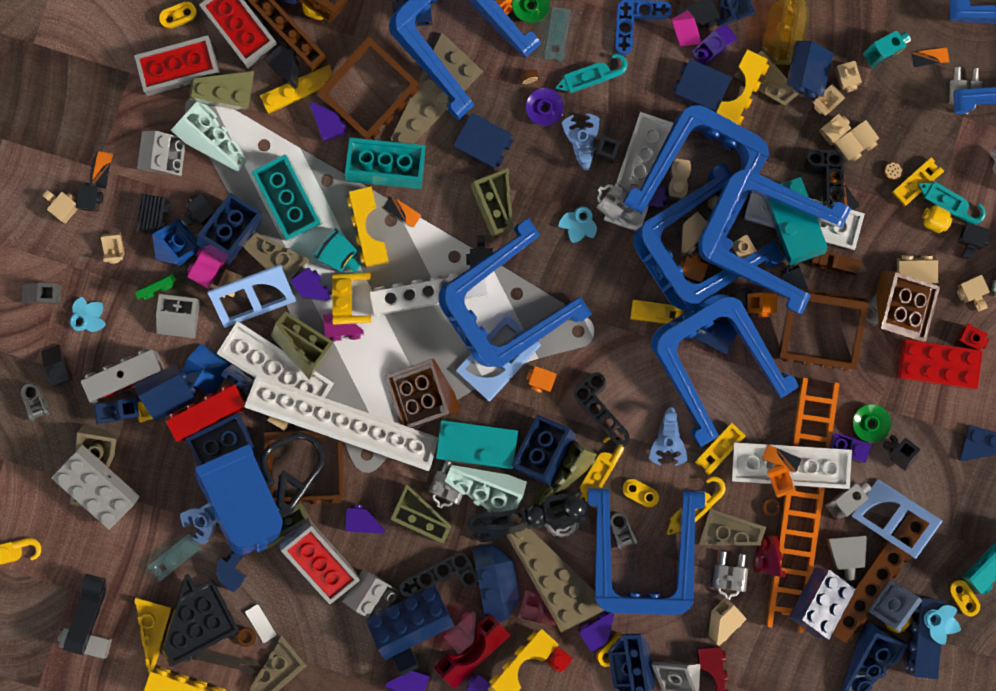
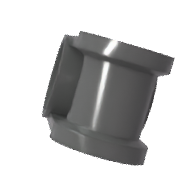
[21,384,50,422]
[610,512,637,551]

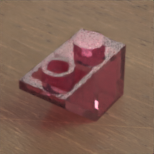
[518,590,556,627]
[444,610,476,654]

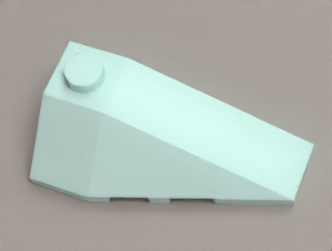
[171,102,248,171]
[445,465,527,512]

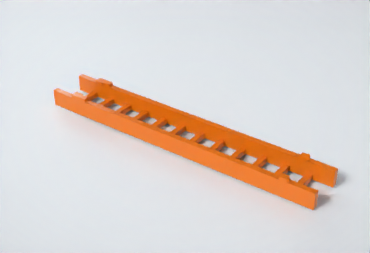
[766,378,840,633]

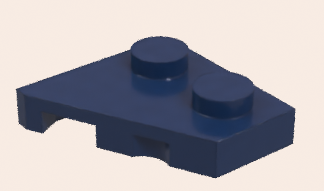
[959,425,996,461]

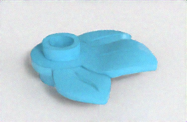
[559,206,597,243]
[70,297,106,332]
[924,605,961,645]

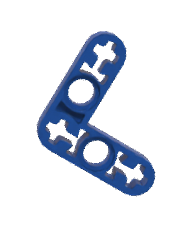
[615,0,672,56]

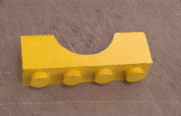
[716,49,770,125]
[347,187,389,268]
[488,629,559,691]

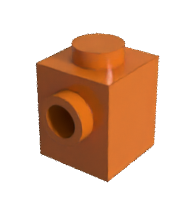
[679,255,709,284]
[747,293,777,318]
[526,366,557,393]

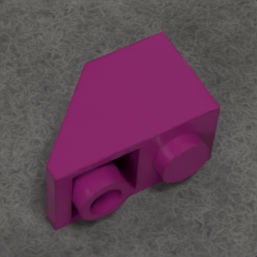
[323,314,365,342]

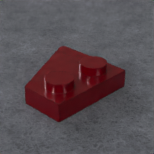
[753,534,786,578]

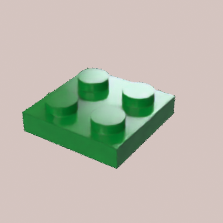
[135,273,176,301]

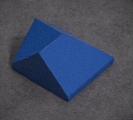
[152,219,200,267]
[183,344,233,394]

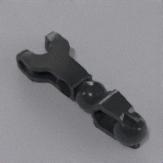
[468,491,587,542]

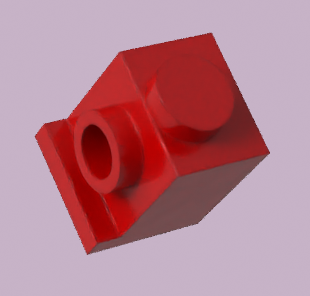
[956,323,989,350]
[545,646,573,673]

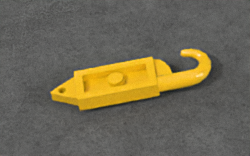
[579,436,624,502]
[666,477,726,535]
[0,538,41,565]

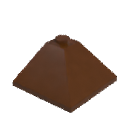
[877,270,940,342]
[385,358,460,428]

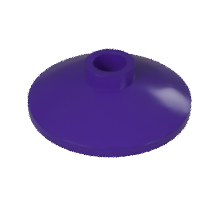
[526,88,564,126]

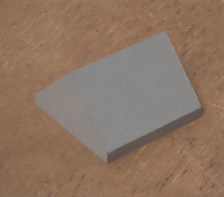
[652,661,700,691]

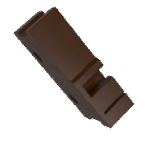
[809,252,862,276]

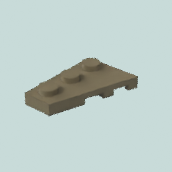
[733,51,799,106]
[243,233,310,282]
[699,508,766,545]
[250,636,307,691]

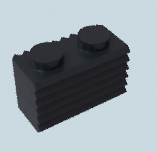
[136,194,170,235]

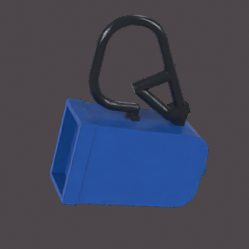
[195,433,325,555]

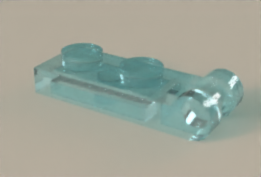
[544,7,571,62]
[147,533,202,582]

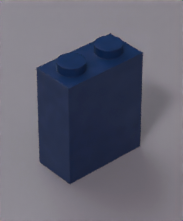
[786,41,833,99]
[672,59,732,112]
[454,113,513,170]
[134,363,197,422]

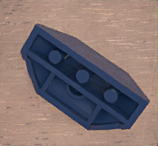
[473,545,521,622]
[608,633,655,691]

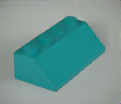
[345,138,426,189]
[961,542,996,595]

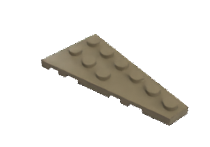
[390,33,483,144]
[507,528,605,632]

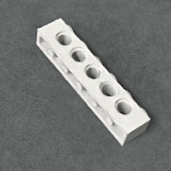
[370,272,488,316]

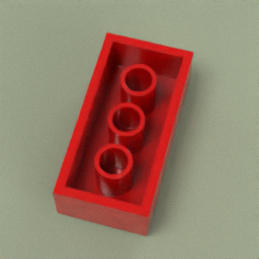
[897,339,983,390]
[166,383,247,443]

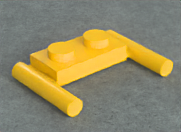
[332,272,372,325]

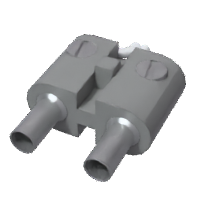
[949,67,982,114]
[596,182,639,227]
[428,460,463,509]
[712,551,748,600]

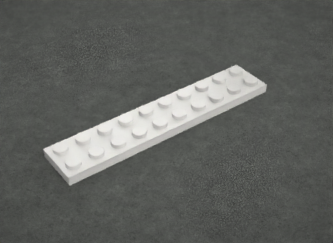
[245,374,439,471]

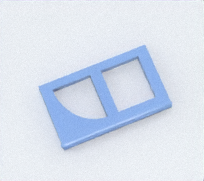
[208,264,296,328]
[456,314,541,402]
[852,479,942,559]

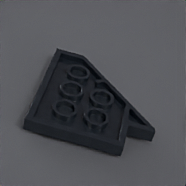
[162,574,240,668]

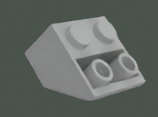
[137,131,186,176]
[156,294,200,339]
[343,569,400,618]

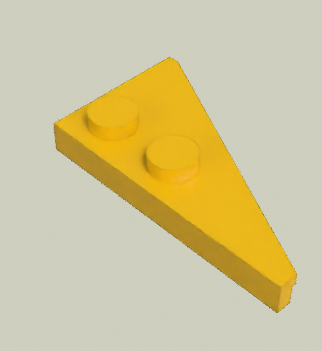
[135,598,172,673]

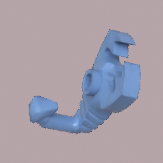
[562,114,600,171]
[649,407,687,466]
[180,503,217,544]

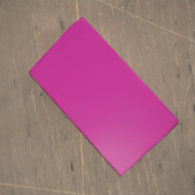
[671,10,701,46]

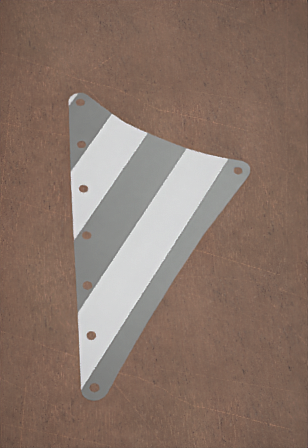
[185,98,594,473]

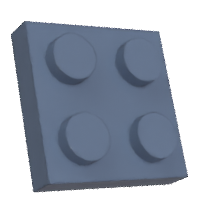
[868,580,922,632]

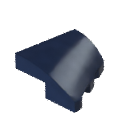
[718,0,756,26]
[692,321,737,355]
[221,365,255,393]

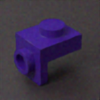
[647,187,668,209]

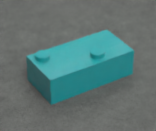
[252,154,323,241]
[763,177,828,266]
[436,420,518,469]

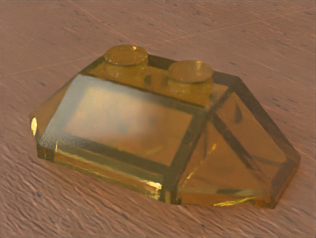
[762,0,810,65]

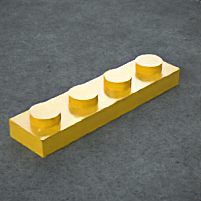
[260,65,334,114]

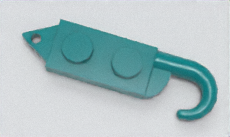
[556,54,628,94]
[918,181,986,225]

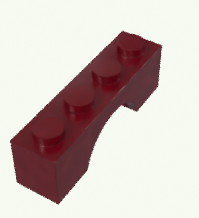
[434,614,510,689]
[697,646,729,691]

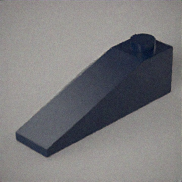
[841,622,908,691]

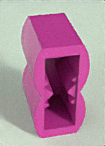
[187,247,225,289]

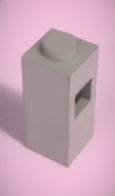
[58,627,112,659]

